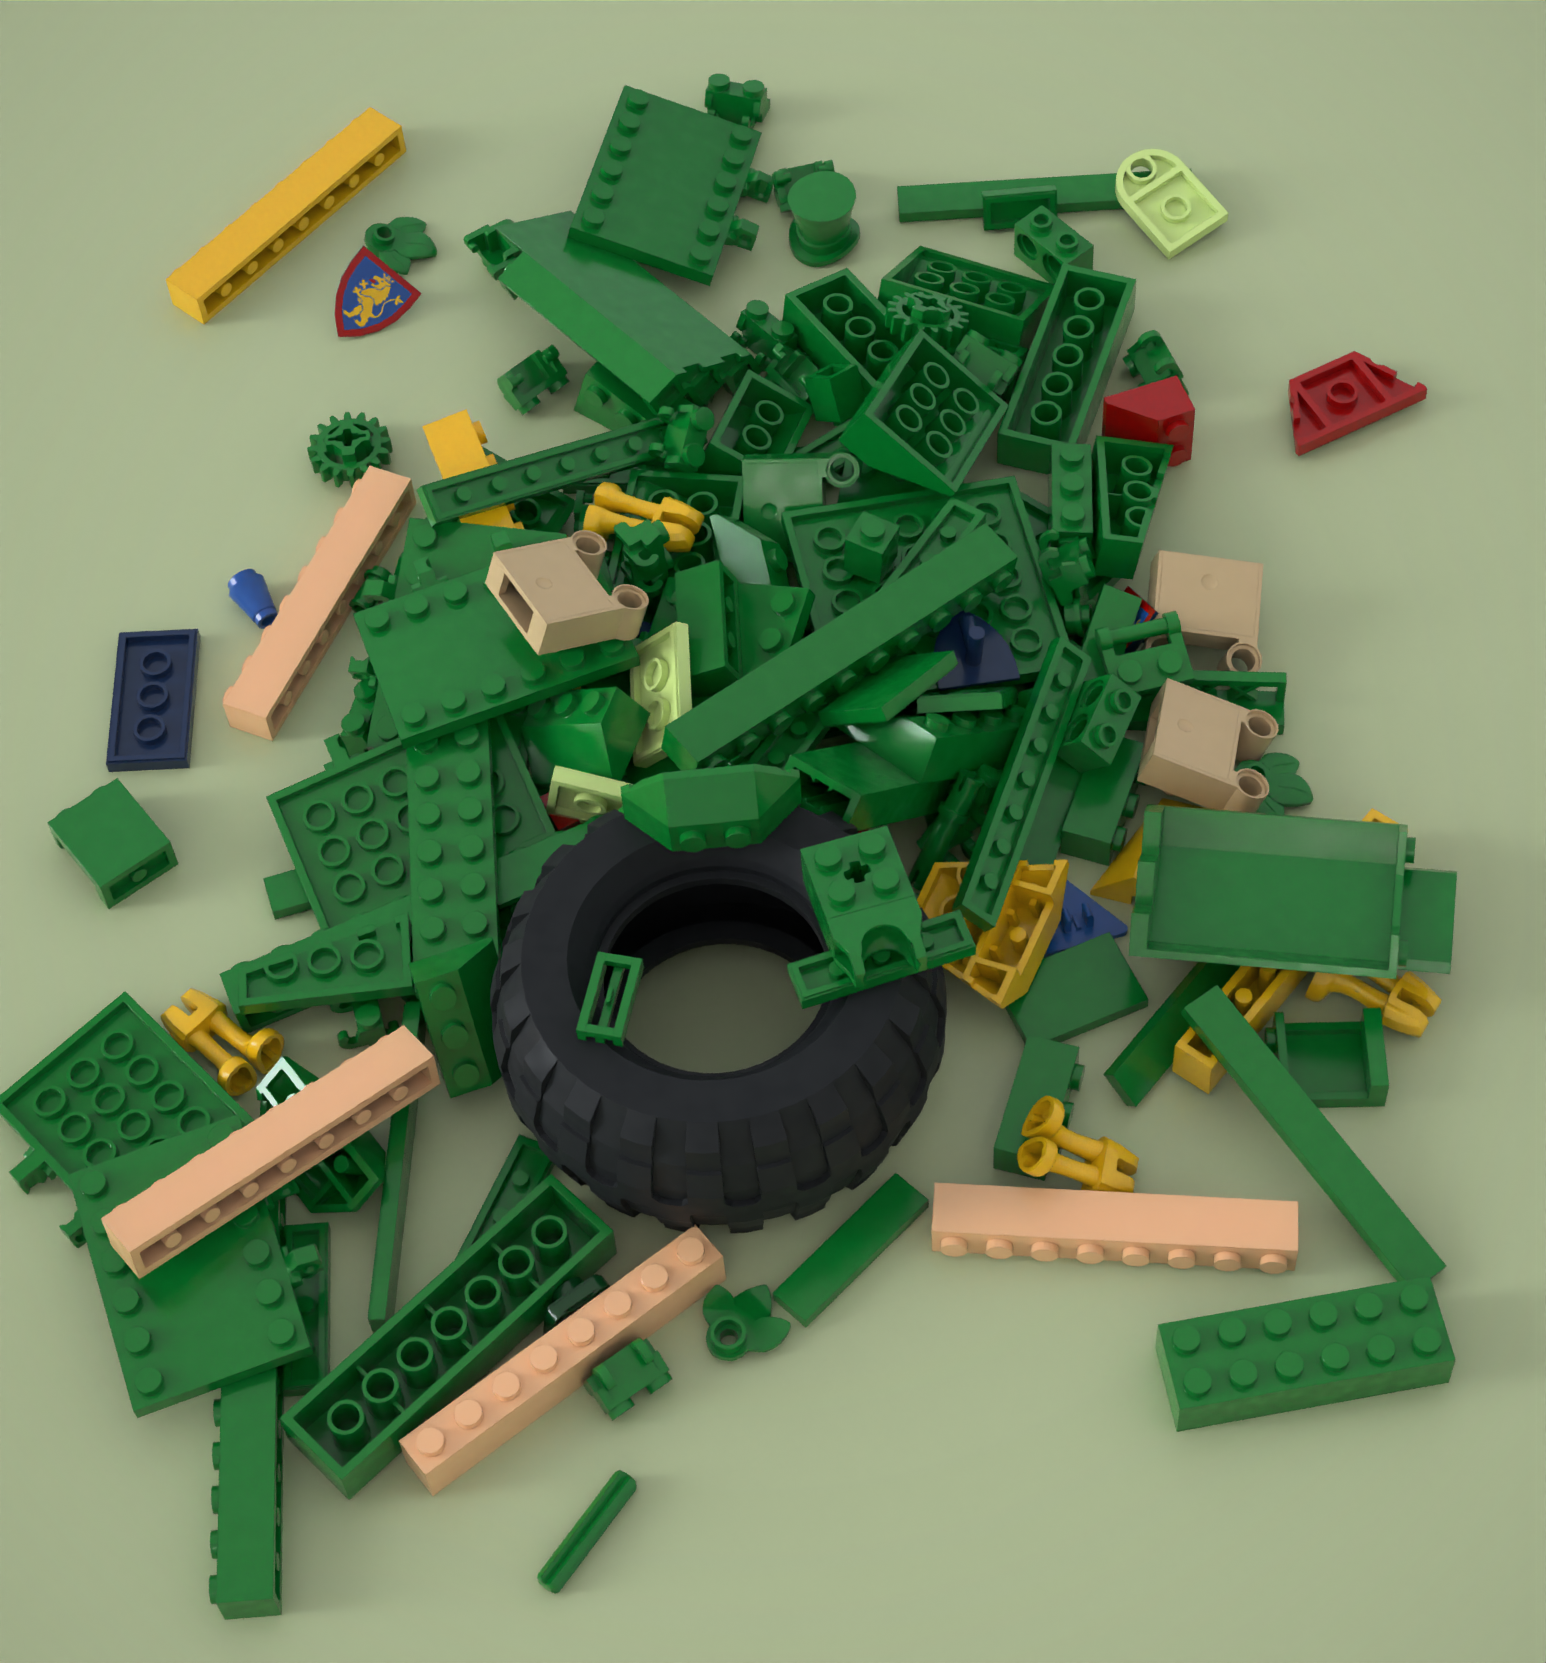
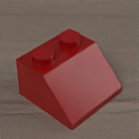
[1102,375,1195,467]

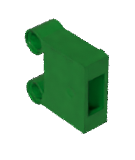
[742,447,863,562]

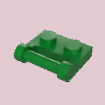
[1094,611,1195,696]

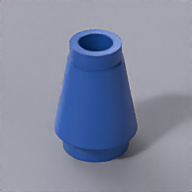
[228,569,278,629]

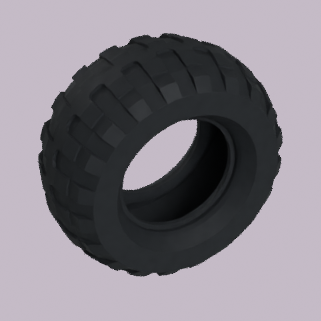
[490,798,947,1233]

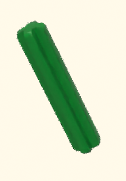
[537,1470,637,1594]

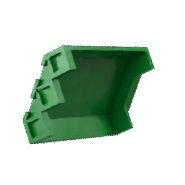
[494,210,762,416]
[1128,804,1457,979]

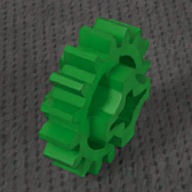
[884,292,969,348]
[307,412,393,488]

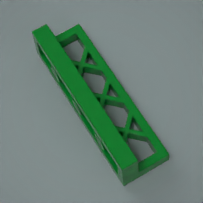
[1127,670,1287,735]

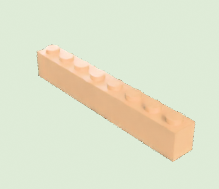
[223,466,416,741]
[101,1025,441,1279]
[931,1182,1298,1274]
[399,1224,726,1496]

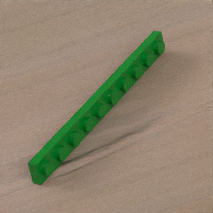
[745,496,986,770]

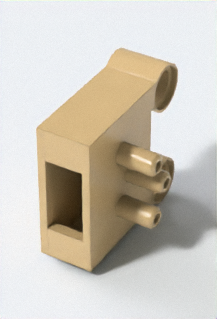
[485,530,649,655]
[1139,550,1263,687]
[1137,678,1279,813]

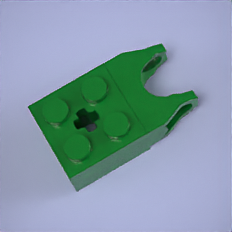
[800,826,928,989]

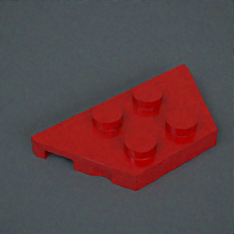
[1288,351,1427,456]

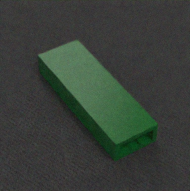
[784,742,956,831]

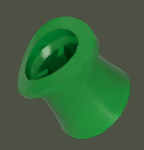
[787,171,860,267]

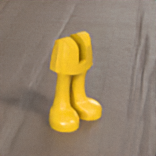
[583,482,704,552]
[1305,971,1441,1038]
[161,988,284,1096]
[1017,1095,1139,1193]

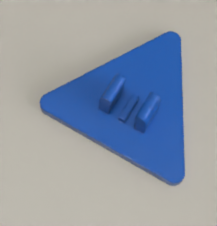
[1043,880,1128,958]

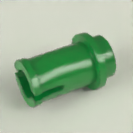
[349,566,392,613]

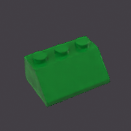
[695,369,813,476]
[521,687,651,788]
[408,937,502,1098]

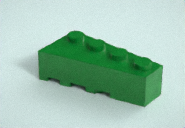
[1091,435,1174,580]

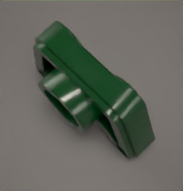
[543,1274,610,1335]

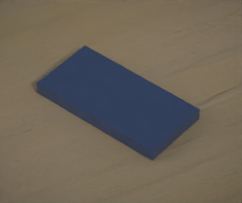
[106,629,200,772]

